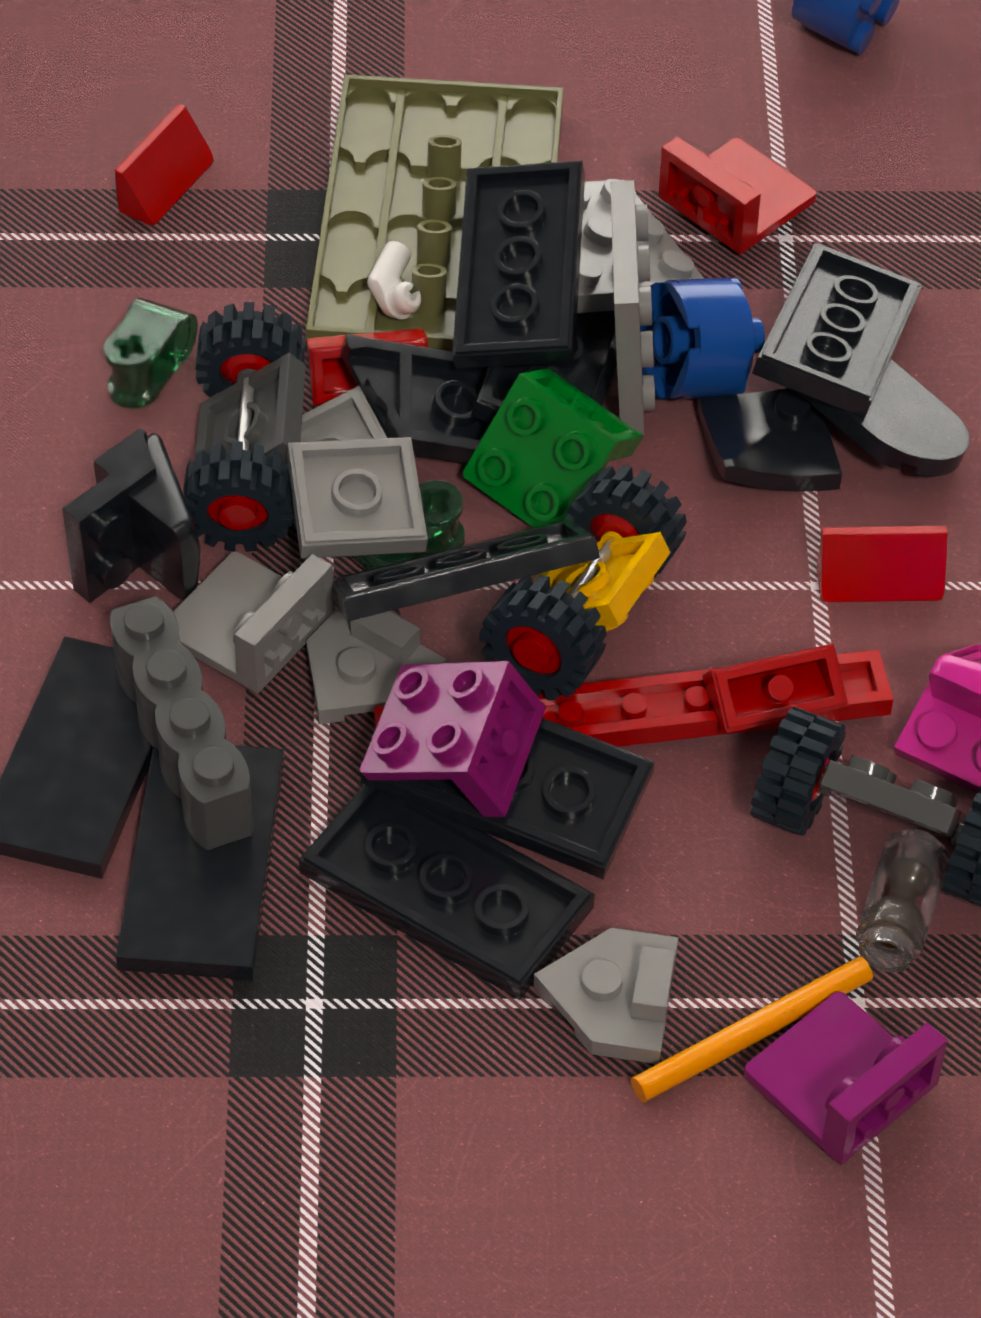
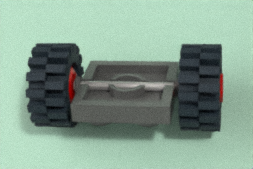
[183,302,306,552]
[750,707,981,906]

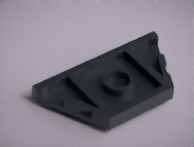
[341,334,490,464]

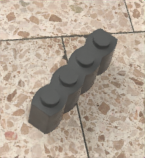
[110,596,253,850]

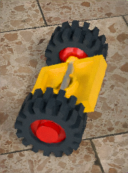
[479,465,687,700]

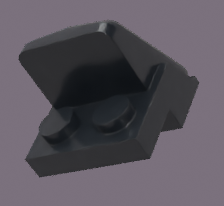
[62,428,201,603]

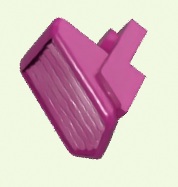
[894,644,981,793]

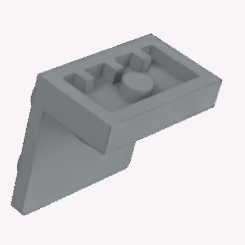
[173,551,334,694]

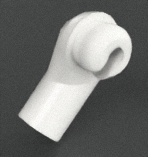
[367,241,421,320]

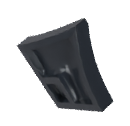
[697,388,842,492]

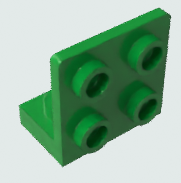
[463,368,644,528]

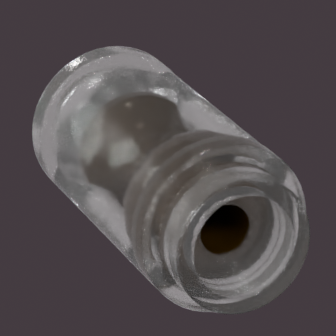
[856,829,949,972]

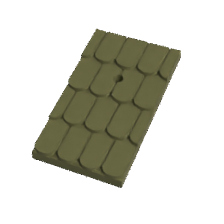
[306,74,564,352]

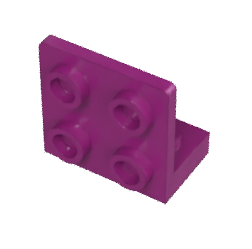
[360,661,546,817]
[744,991,948,1165]

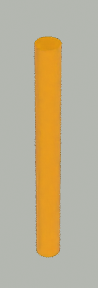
[630,956,873,1103]

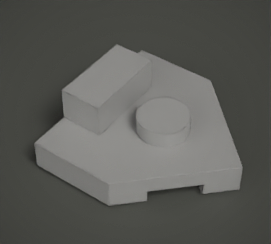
[306,607,446,724]
[534,928,679,1064]

